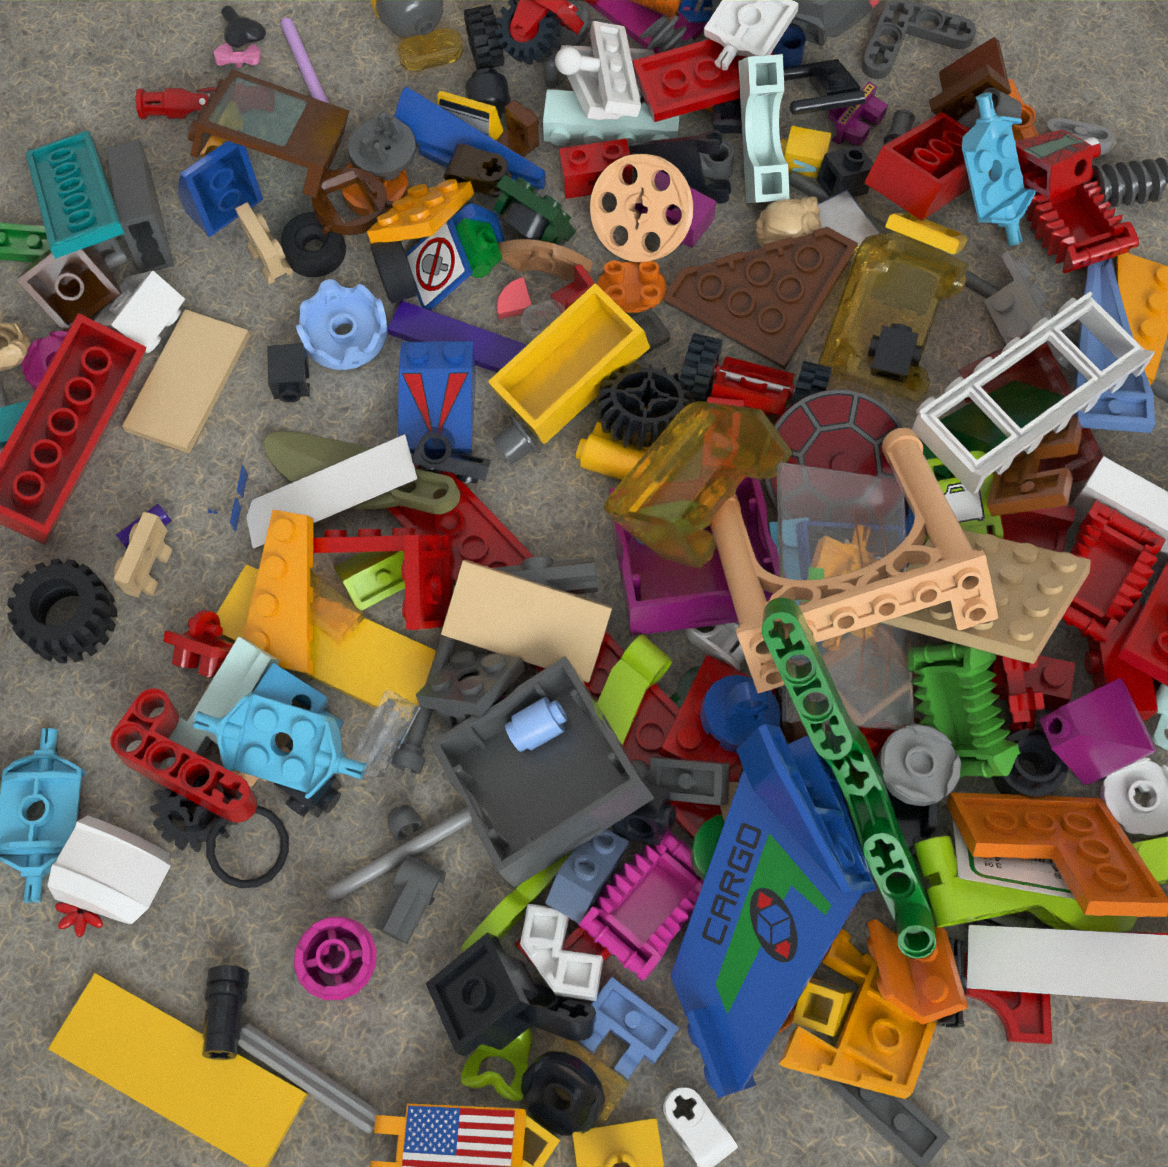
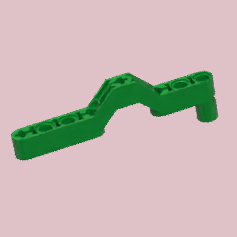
[762,597,937,959]

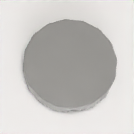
[878,724,961,806]

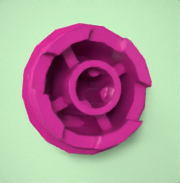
[294,917,377,1000]

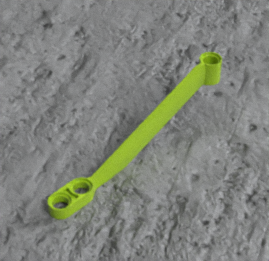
[461,634,673,952]

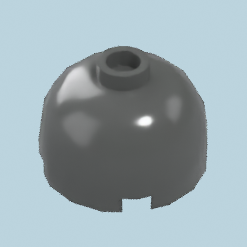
[376,0,443,39]

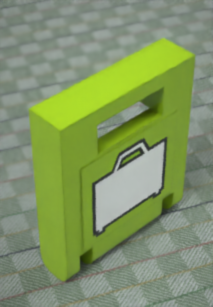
[924,450,1003,543]

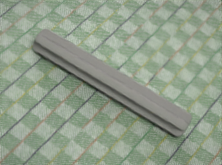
[238,1024,381,1133]

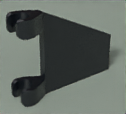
[628,130,732,204]

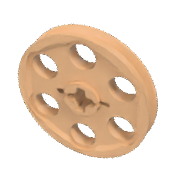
[590,154,693,262]

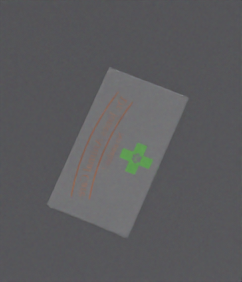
[777,462,914,730]

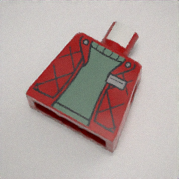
[1015,130,1101,199]

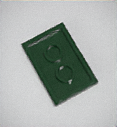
[940,380,1066,453]

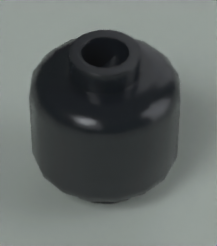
[465,68,511,119]

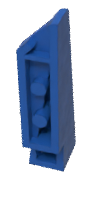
[394,87,546,190]

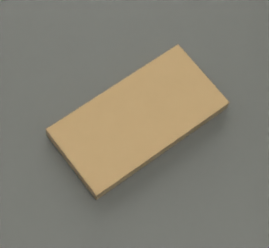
[122,309,250,453]
[441,559,613,683]

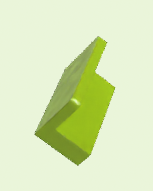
[334,551,405,612]

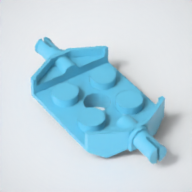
[962,92,1036,246]
[193,693,367,799]
[0,728,86,903]

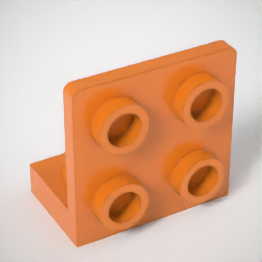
[867,919,968,1025]

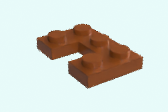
[987,417,1083,516]

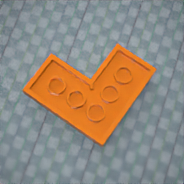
[946,792,1168,917]

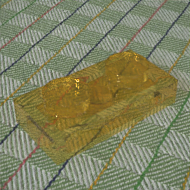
[310,570,365,645]

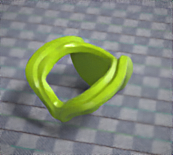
[461,1026,533,1101]

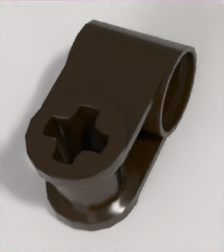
[444,144,512,198]

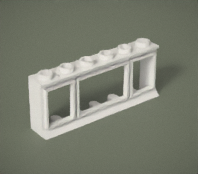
[912,292,1155,495]

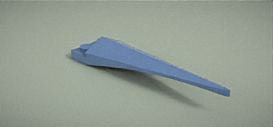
[1072,258,1155,433]

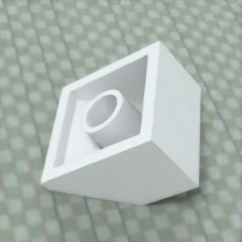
[93,270,185,353]

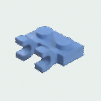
[578,977,679,1083]

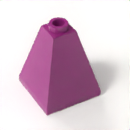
[1039,678,1157,785]

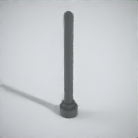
[391,635,456,774]

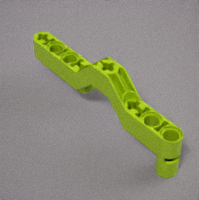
[914,836,1168,933]

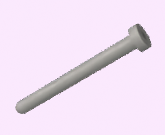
[326,806,472,901]

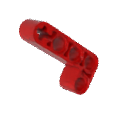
[110,688,257,823]

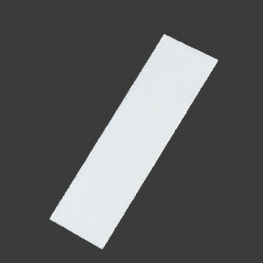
[246,434,417,549]
[967,925,1168,1002]

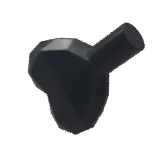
[221,6,266,48]

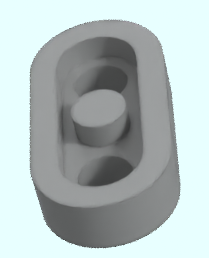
[1044,118,1115,156]

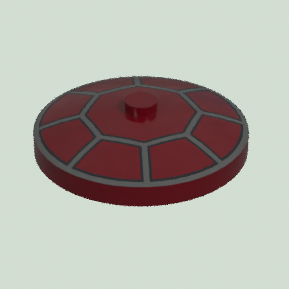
[761,390,905,526]

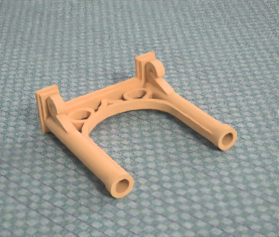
[701,428,999,694]

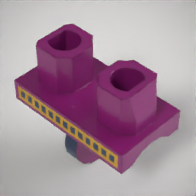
[828,81,888,147]

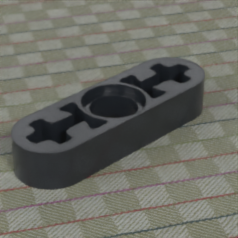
[519,983,596,1041]

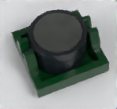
[493,174,576,245]

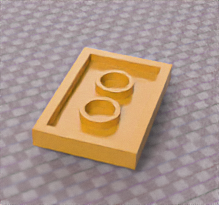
[367,179,475,244]

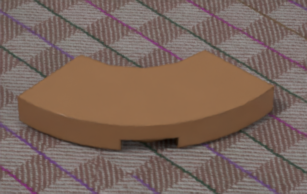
[498,239,593,281]

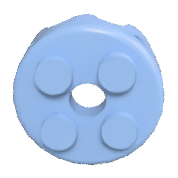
[296,279,388,370]

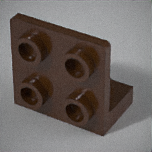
[929,37,1011,121]

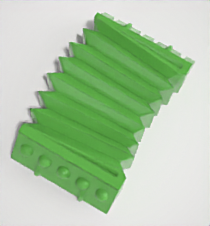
[907,643,1020,778]

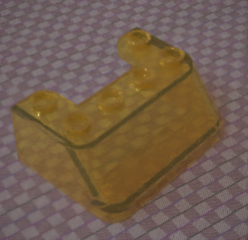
[604,401,793,569]

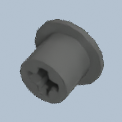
[493,415,541,465]

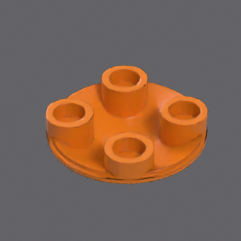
[597,260,667,313]

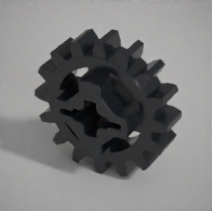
[150,775,238,852]

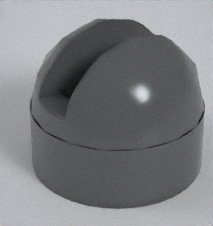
[387,805,423,840]

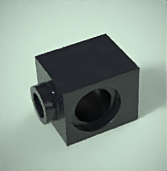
[267,343,310,402]
[612,784,676,845]

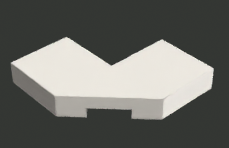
[520,904,603,1001]

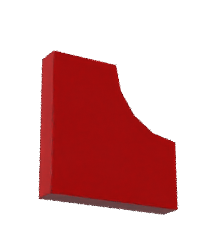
[963,953,1052,1044]

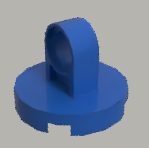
[700,675,781,753]

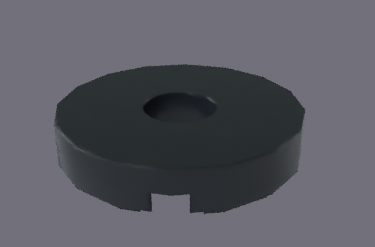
[521,1051,605,1136]

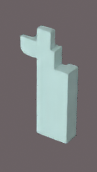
[158,636,280,766]

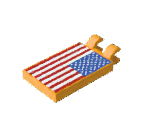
[370,1103,526,1167]

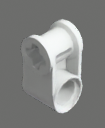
[685,623,745,671]
[663,1088,738,1167]

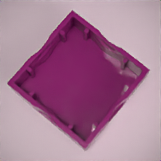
[609,470,784,636]

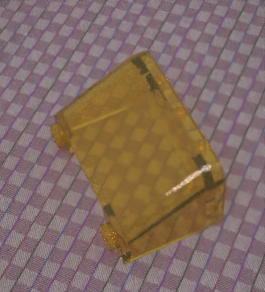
[818,231,968,402]

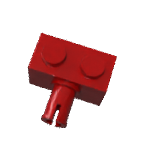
[987,654,1075,735]

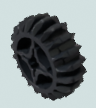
[596,363,695,452]

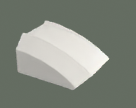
[47,815,171,924]

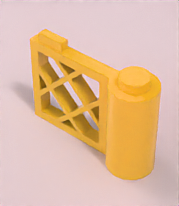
[576,405,665,485]

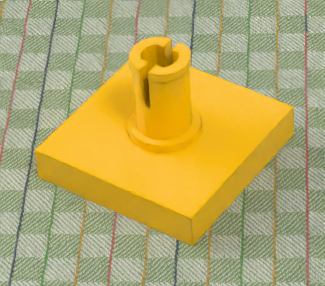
[572,1118,664,1167]

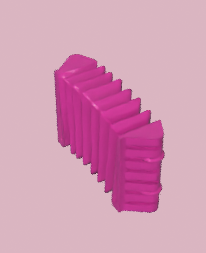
[579,830,704,982]

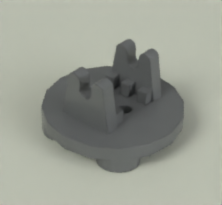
[348,112,417,181]

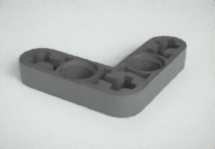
[862,0,976,79]

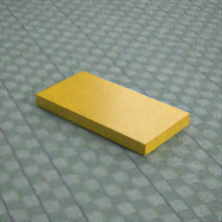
[885,211,968,255]

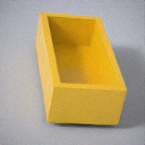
[488,283,650,445]

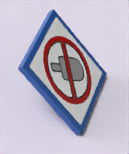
[406,218,473,311]

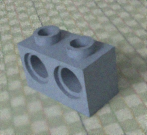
[545,829,629,923]

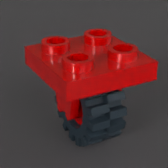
[495,0,584,64]

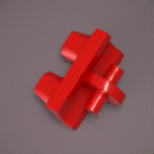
[163,610,234,677]

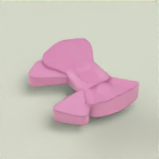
[214,43,261,68]

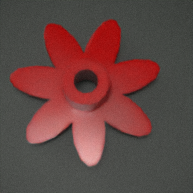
[55,902,103,937]

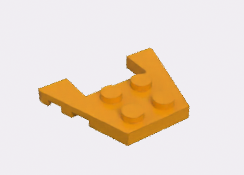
[779,928,937,1099]

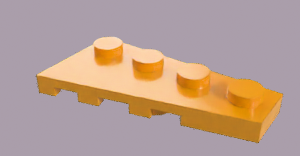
[1114,253,1168,386]
[243,510,314,675]

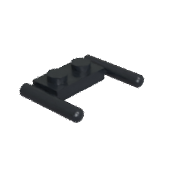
[783,59,865,115]

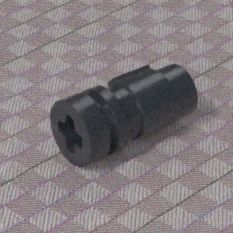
[202,965,250,1060]

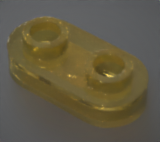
[398,28,463,71]

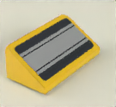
[437,91,504,141]

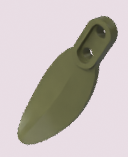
[264,431,460,514]

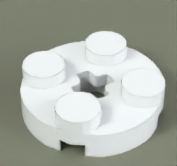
[1100,758,1168,839]

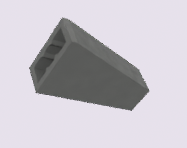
[106,140,174,273]

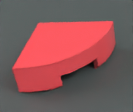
[497,277,532,319]

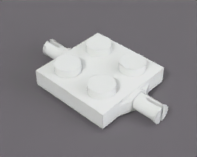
[704,0,799,71]

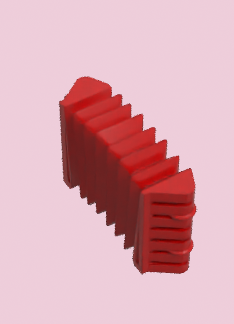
[1023,169,1139,273]
[1061,500,1166,644]

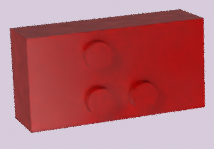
[864,112,971,221]

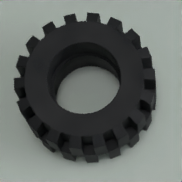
[7,559,117,664]

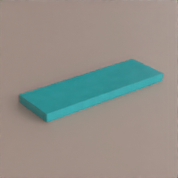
[25,130,125,259]

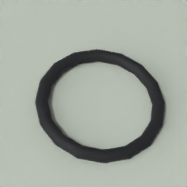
[206,805,289,888]

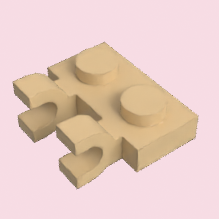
[235,202,294,284]
[113,512,172,597]

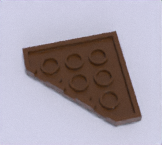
[663,227,858,369]

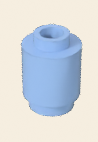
[505,697,568,752]

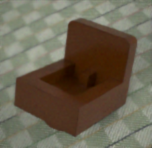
[497,100,539,157]

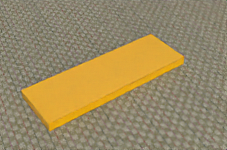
[217,564,436,724]
[48,973,308,1167]

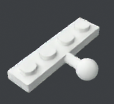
[555,21,641,117]

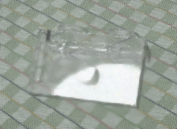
[352,690,421,777]

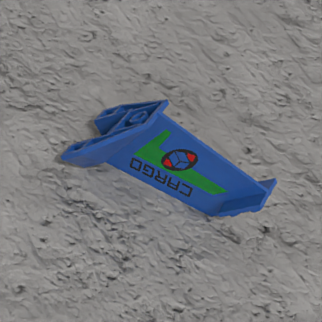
[670,724,876,1098]

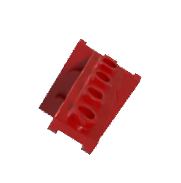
[313,528,453,630]

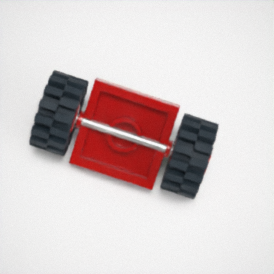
[679,333,832,415]

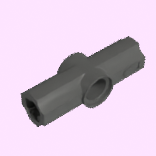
[494,556,598,594]

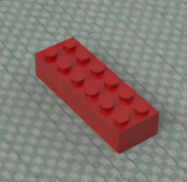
[0,313,147,545]

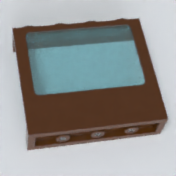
[188,69,350,198]

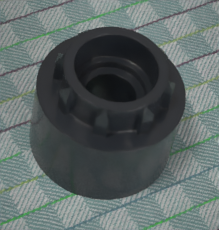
[992,729,1068,798]

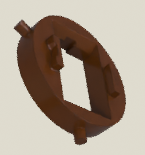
[311,168,394,235]

